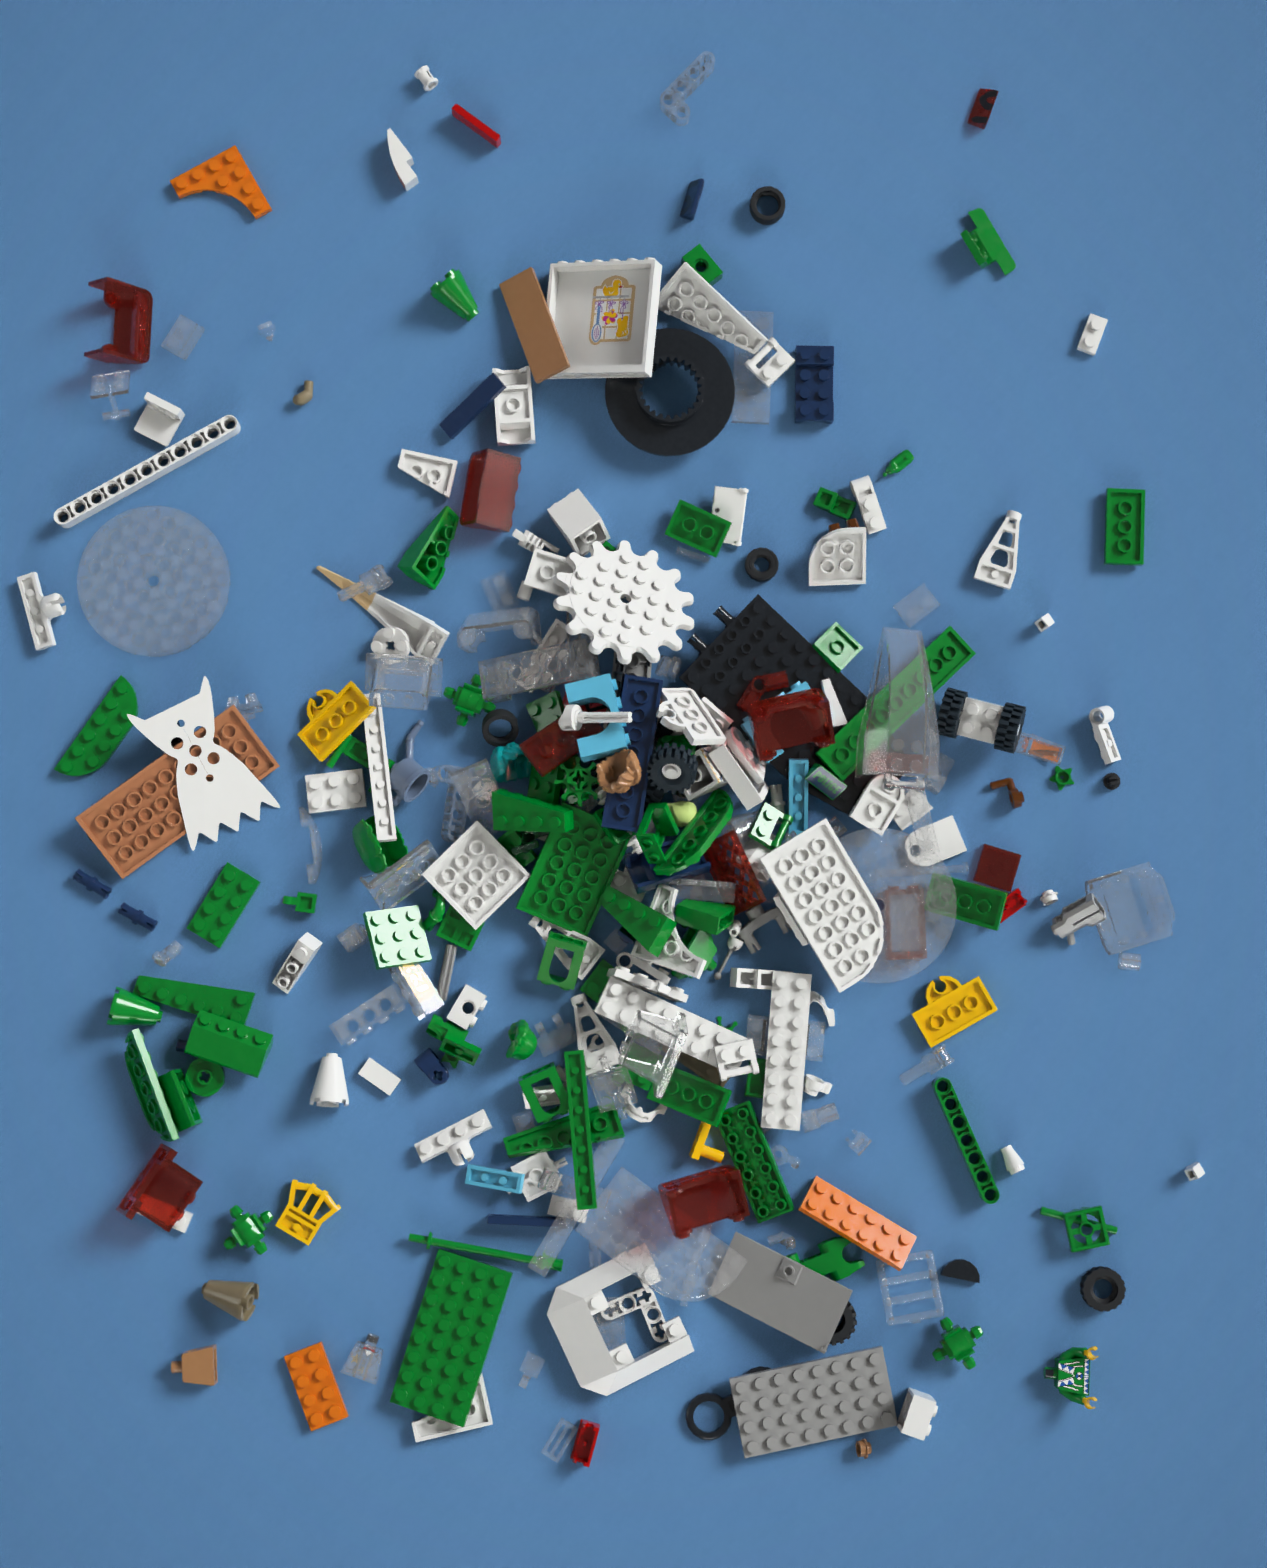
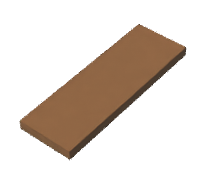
[499,267,571,384]

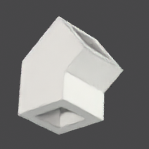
[1034,613,1055,632]
[1184,1162,1205,1181]

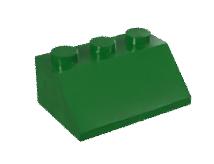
[158,1068,203,1132]

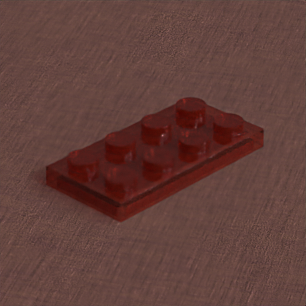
[519,705,604,777]

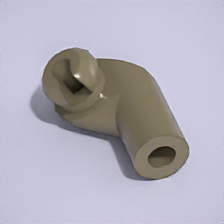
[293,380,314,406]

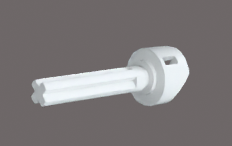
[558,704,632,731]

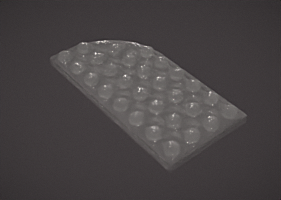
[575,1167,748,1302]

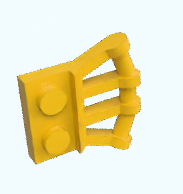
[275,1179,341,1246]

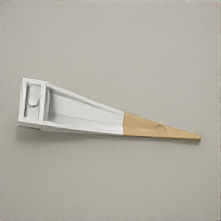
[316,566,450,666]

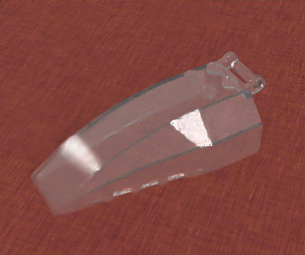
[855,627,940,793]

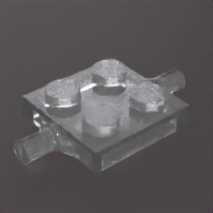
[588,1056,638,1121]

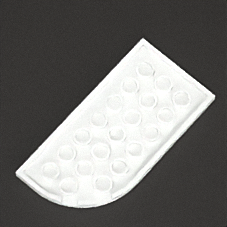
[759,818,884,993]

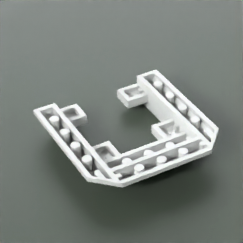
[547,1243,694,1396]

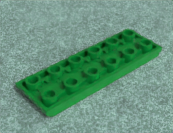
[718,1100,794,1224]

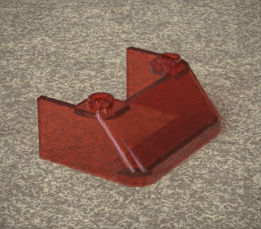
[84,277,153,364]

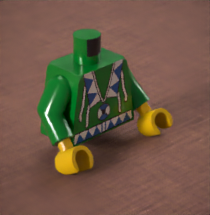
[1043,1346,1099,1409]

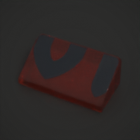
[967,89,999,129]

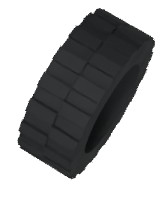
[1080,1266,1126,1312]

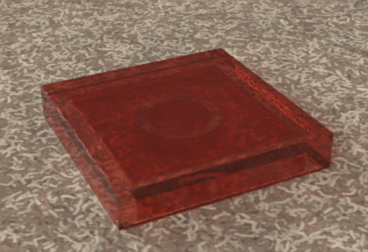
[973,844,1021,892]

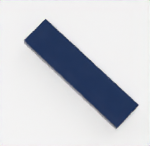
[439,373,507,439]
[487,1214,566,1228]

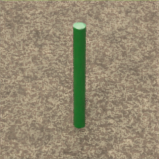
[1040,1207,1118,1235]

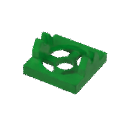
[1062,1205,1110,1253]

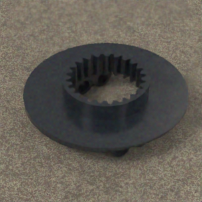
[605,328,735,457]

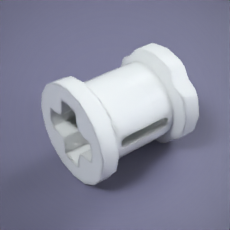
[414,65,439,91]

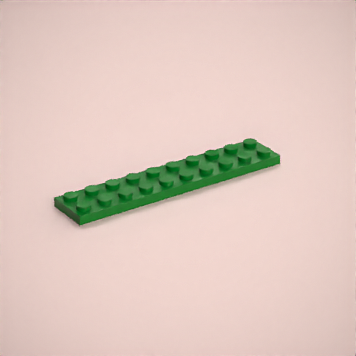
[815,626,976,781]

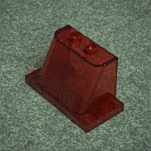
[116,1143,203,1232]

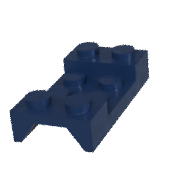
[795,345,834,424]
[624,839,711,894]

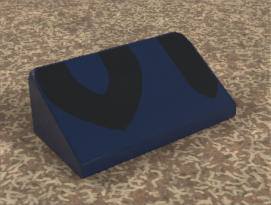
[680,178,704,220]

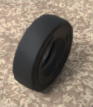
[745,548,779,582]

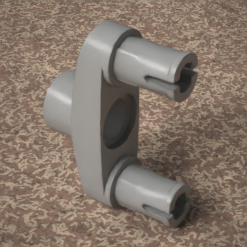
[738,903,792,954]

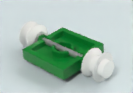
[593,786,643,855]

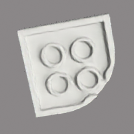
[808,527,866,586]

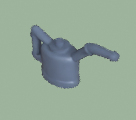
[390,720,431,807]

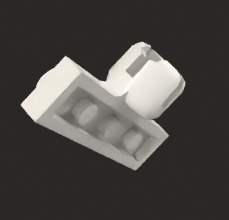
[17,572,66,651]
[414,1109,493,1166]

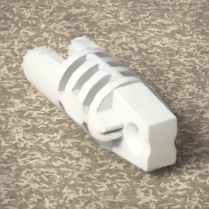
[512,529,560,553]

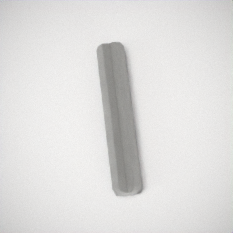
[436,944,457,1001]

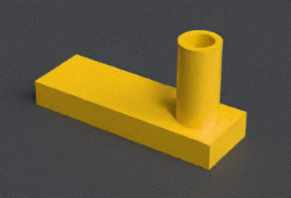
[689,1121,724,1163]

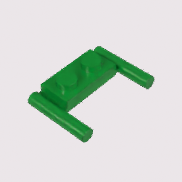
[326,735,395,794]

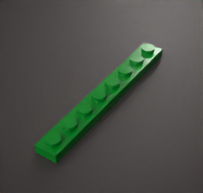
[564,1050,597,1210]

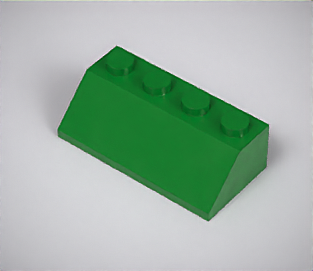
[184,1010,273,1078]

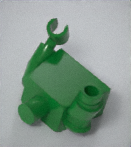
[671,924,717,979]

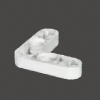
[601,1287,667,1342]

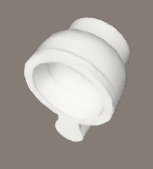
[803,1074,833,1096]

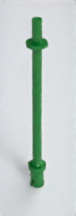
[408,1232,563,1272]

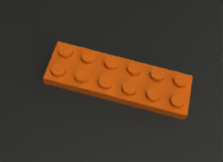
[798,1176,917,1271]

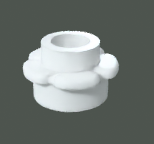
[1040,890,1058,906]

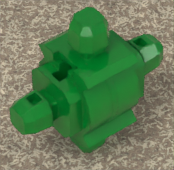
[443,674,496,727]
[223,1205,274,1255]
[932,1317,983,1370]

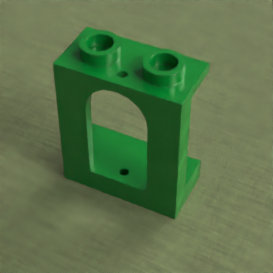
[636,802,679,864]
[537,931,587,990]
[518,1061,569,1123]

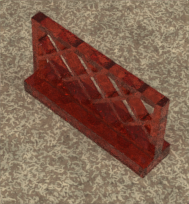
[703,830,767,916]

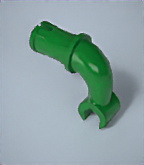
[423,889,446,931]

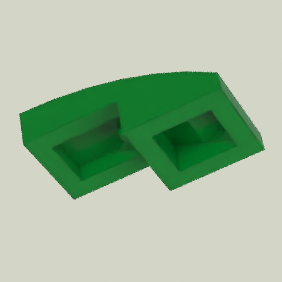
[813,487,857,520]

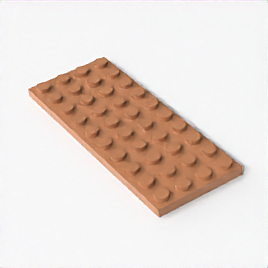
[75,704,280,879]

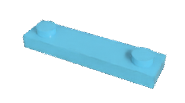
[788,758,809,835]

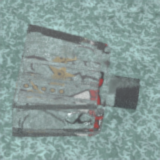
[341,1333,384,1385]

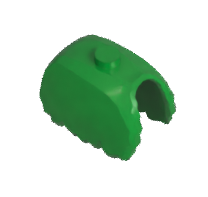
[352,815,409,874]

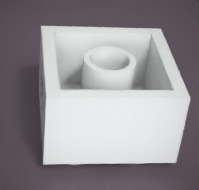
[897,1387,938,1441]

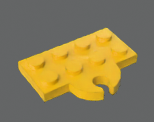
[297,681,376,762]
[911,976,998,1048]

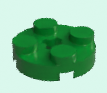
[185,1058,225,1097]

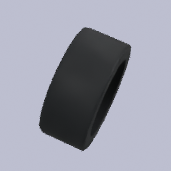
[750,186,785,225]
[482,709,519,747]

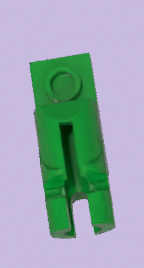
[426,1014,482,1066]

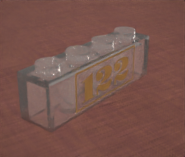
[388,963,445,1020]

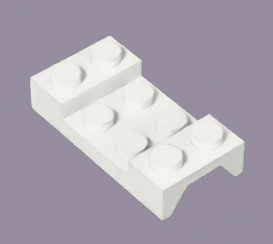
[492,366,536,446]

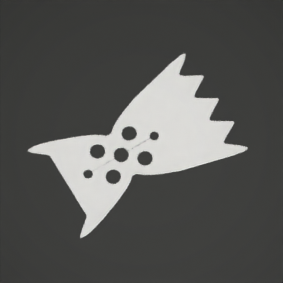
[127,676,280,851]

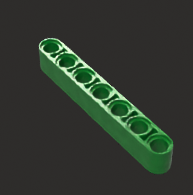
[932,1077,1000,1204]

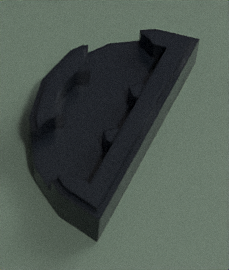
[940,1259,980,1283]

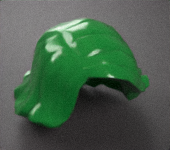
[506,1019,537,1060]

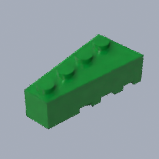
[492,788,574,833]
[598,885,677,957]

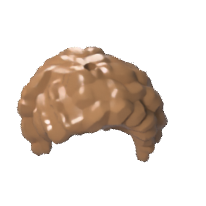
[596,749,642,793]

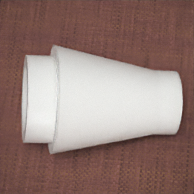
[1000,1145,1025,1175]

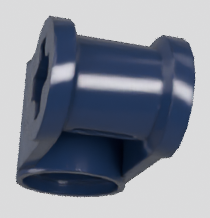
[414,1048,449,1084]

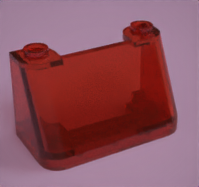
[747,688,835,761]
[658,1165,750,1239]

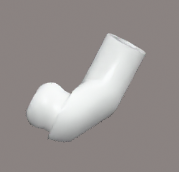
[727,920,742,937]

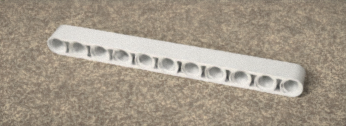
[53,415,241,529]

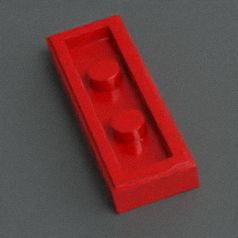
[451,104,501,148]

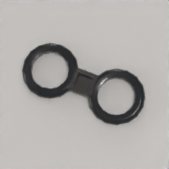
[685,1366,771,1440]

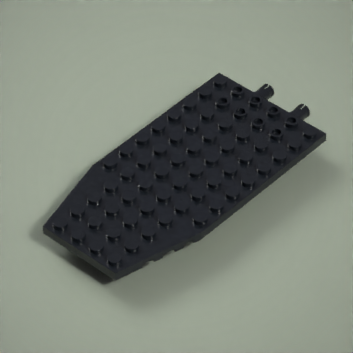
[679,594,912,816]

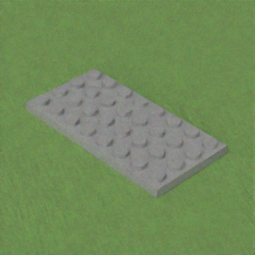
[729,1346,898,1458]

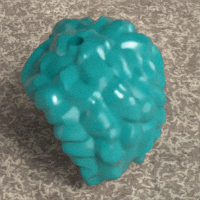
[490,742,533,783]

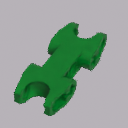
[786,1236,865,1281]

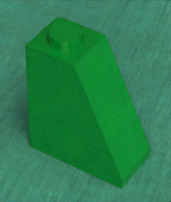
[674,899,736,935]

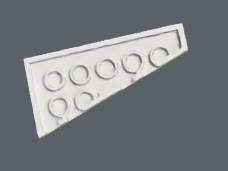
[658,262,768,354]

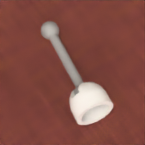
[714,935,744,980]

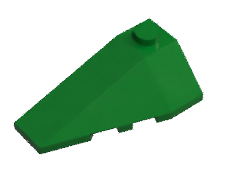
[397,506,459,590]

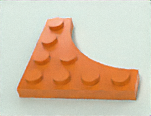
[170,145,272,220]

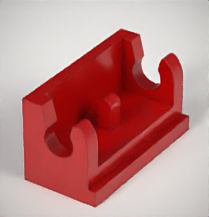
[1000,888,1027,923]
[570,1419,600,1467]

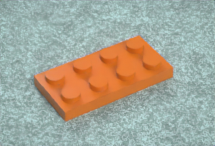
[284,1341,349,1431]

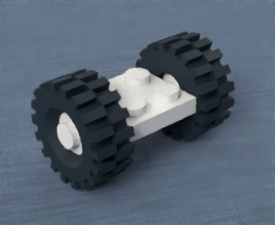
[936,687,1026,754]

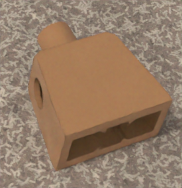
[171,1344,218,1386]

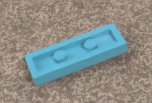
[465,1164,525,1194]

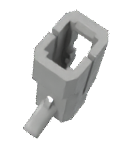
[1051,893,1107,945]

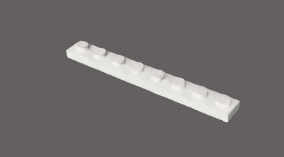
[364,693,397,842]

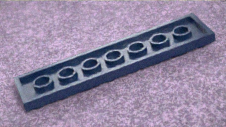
[601,674,663,833]

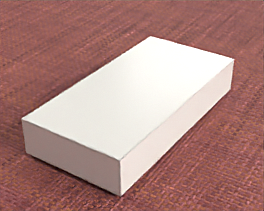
[358,1057,402,1096]

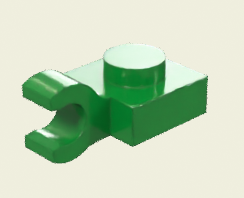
[282,892,318,914]

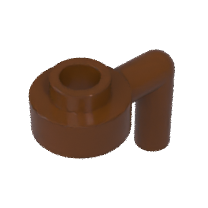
[990,778,1024,809]

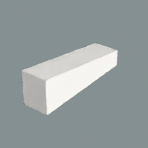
[820,679,847,728]

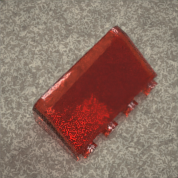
[460,448,521,533]

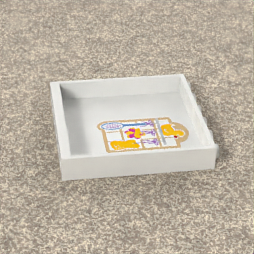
[546,257,662,379]

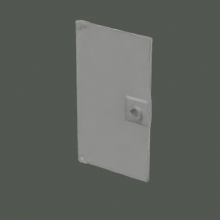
[708,1232,853,1354]

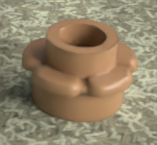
[856,1439,872,1459]

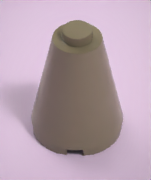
[201,1280,259,1321]

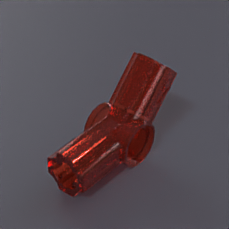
[736,670,789,714]

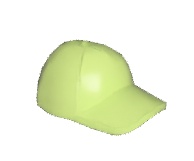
[667,801,697,827]

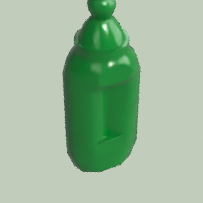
[883,449,914,477]

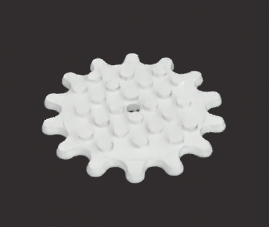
[553,540,694,664]

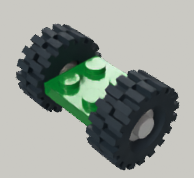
[647,716,702,794]

